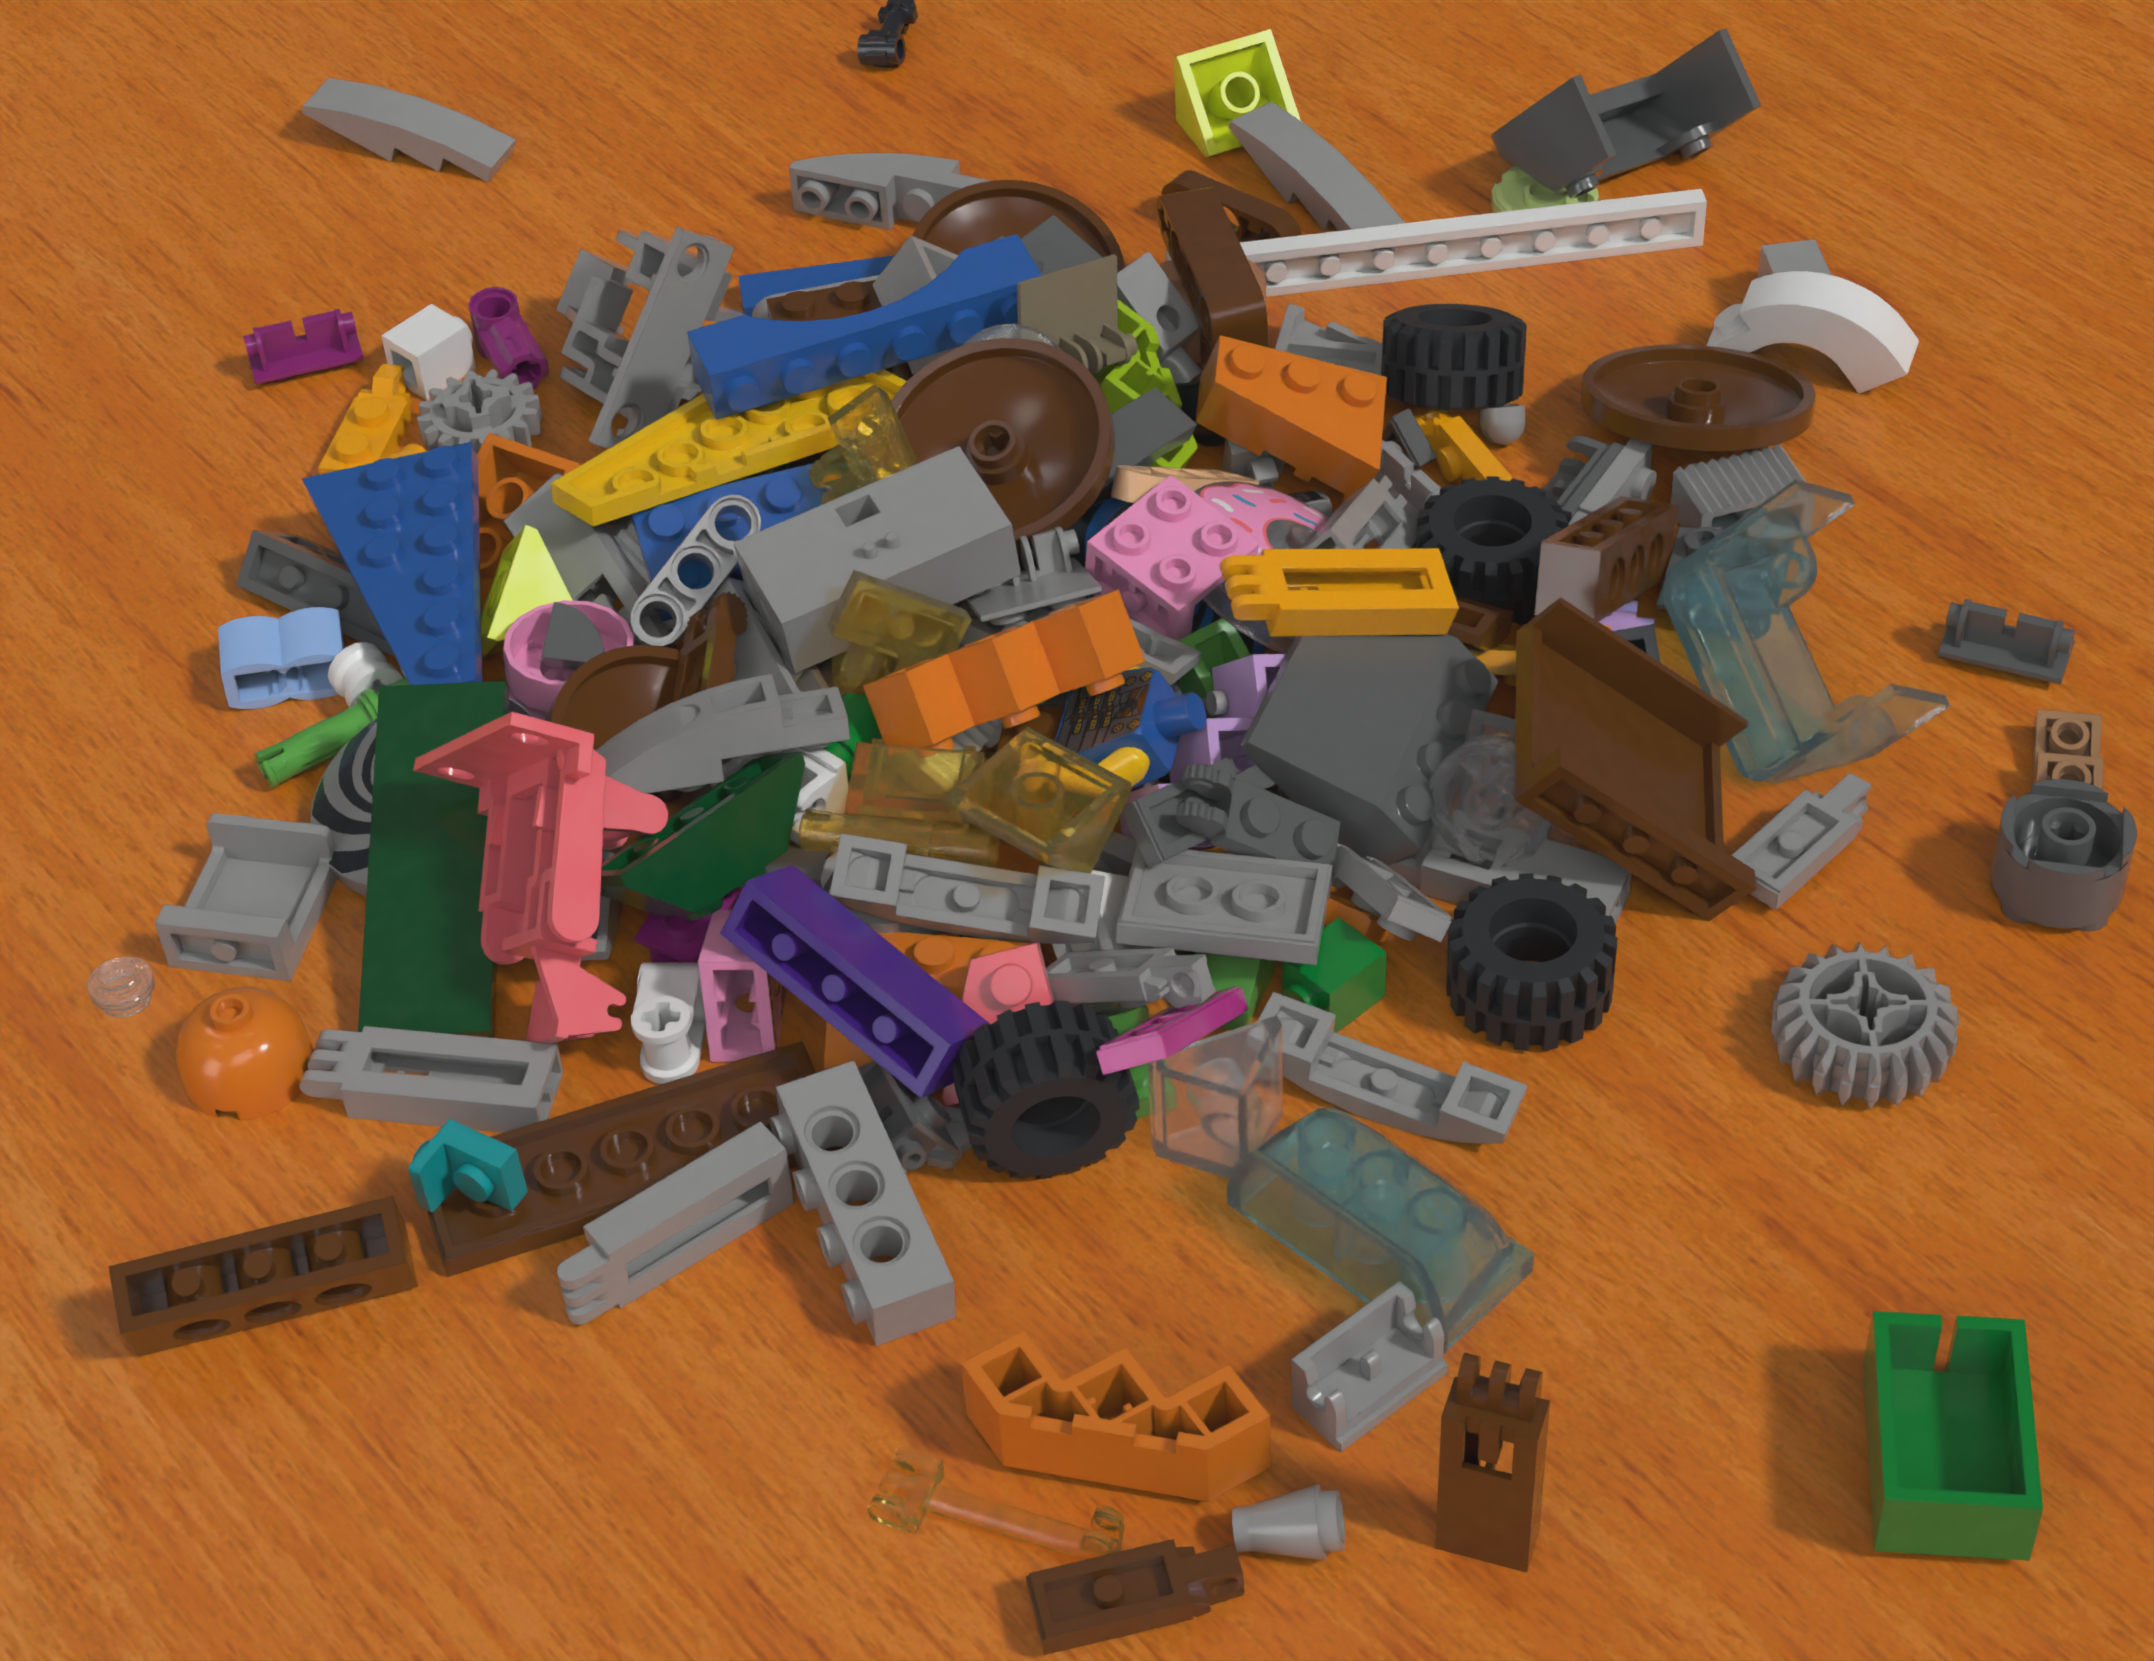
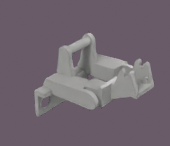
[556,227,747,448]

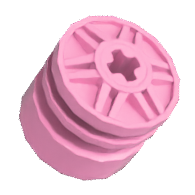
[503,600,635,720]

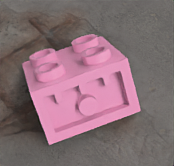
[1085,476,1259,641]

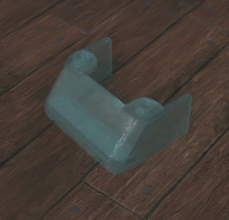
[1663,479,1950,784]

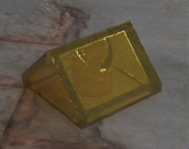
[944,727,1131,874]

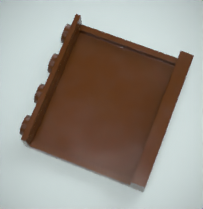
[1514,597,1756,921]

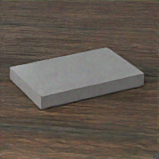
[1116,845,1333,965]

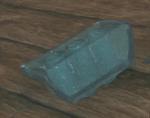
[1227,1107,1534,1354]

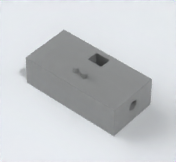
[733,446,1021,673]

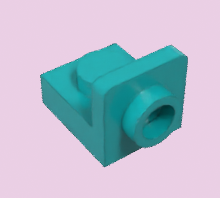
[408,1118,528,1212]

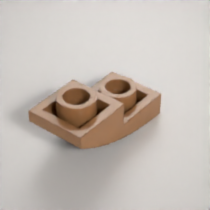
[2033,709,2104,790]

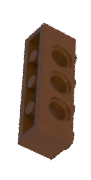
[1535,496,1678,622]
[108,1196,419,1357]

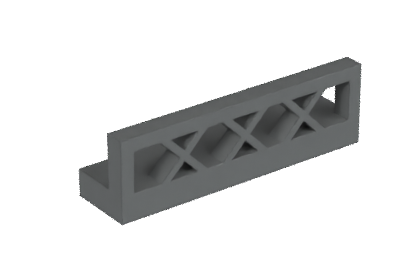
[236,530,395,657]

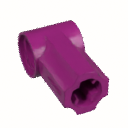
[468,287,549,389]

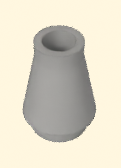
[1232,1484,1346,1561]

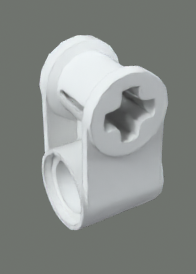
[631,962,706,1084]

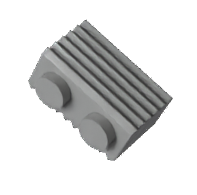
[1671,444,1812,532]

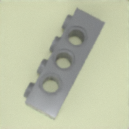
[770,1061,956,1346]

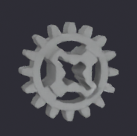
[417,369,543,454]

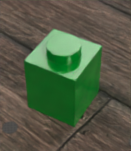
[1282,917,1386,1033]

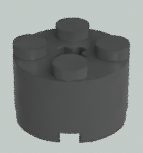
[1991,779,2137,931]

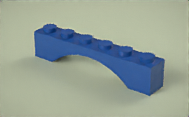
[687,234,1042,420]

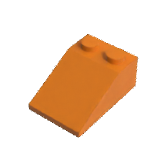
[477,433,581,613]

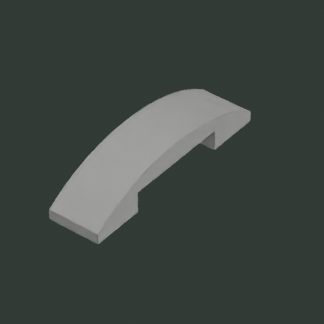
[830,833,1105,944]
[1247,992,1528,1144]

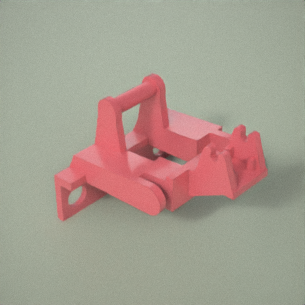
[413,712,668,1044]

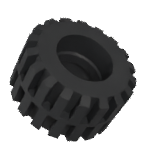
[1381,304,1527,411]
[1416,476,1568,626]
[1446,873,1618,1051]
[952,1000,1140,1179]

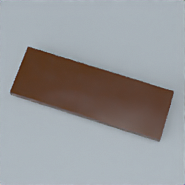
[427,1041,844,1277]

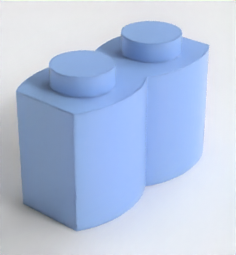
[218,607,346,709]

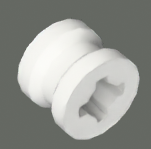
[328,642,403,707]

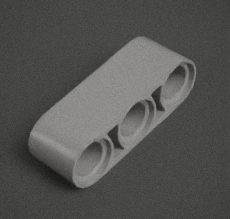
[629,495,761,648]

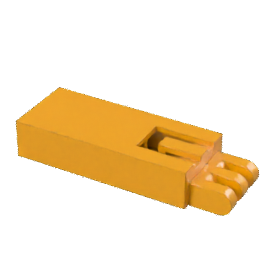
[1219,548,1459,637]

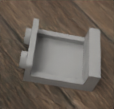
[155,813,337,981]

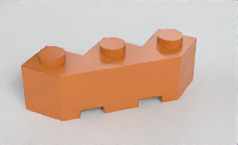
[863,589,1145,761]
[961,1330,1271,1502]

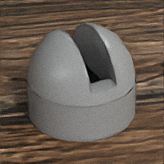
[1479,404,1526,445]

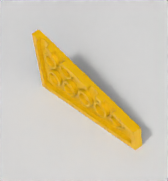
[550,369,907,527]

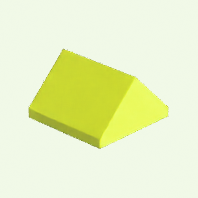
[1174,29,1301,158]
[481,525,573,661]

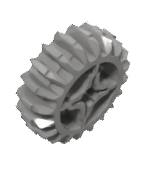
[1771,941,1959,1110]

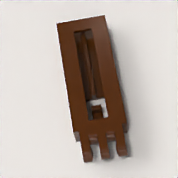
[1435,1353,1550,1573]

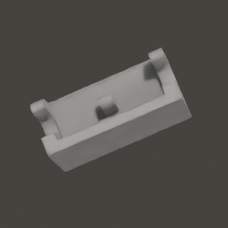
[1291,1281,1448,1453]

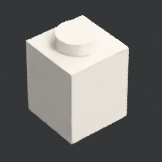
[381,304,476,401]

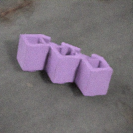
[1118,654,1287,851]

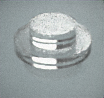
[87,956,155,1017]

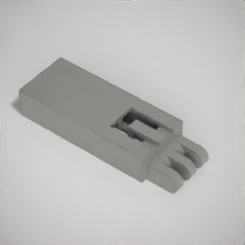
[504,473,677,649]
[1303,475,1418,549]
[1388,811,1632,924]
[299,1026,564,1133]
[557,1121,794,1325]

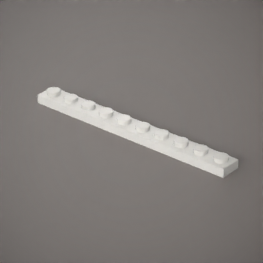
[1165,189,1707,297]

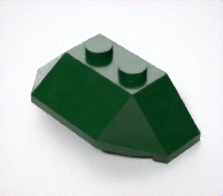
[600,752,806,920]

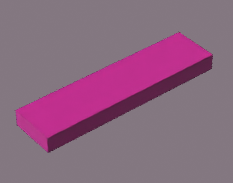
[1096,986,1249,1075]

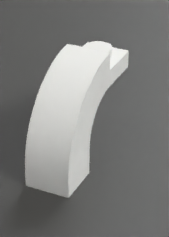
[1706,271,1919,394]

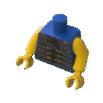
[1013,666,1206,807]

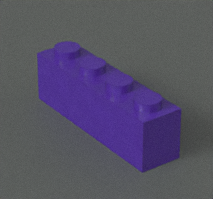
[720,865,990,1098]

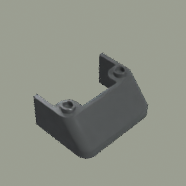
[1491,28,1761,199]

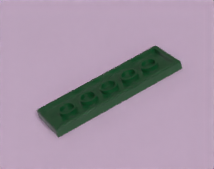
[358,681,509,1038]

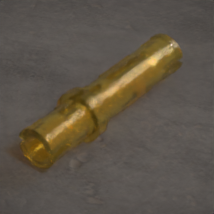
[799,809,999,868]

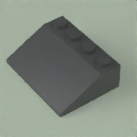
[1239,634,1498,866]

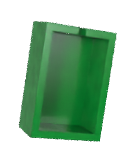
[1863,1311,2043,1561]

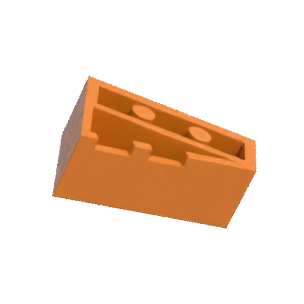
[1195,335,1387,502]

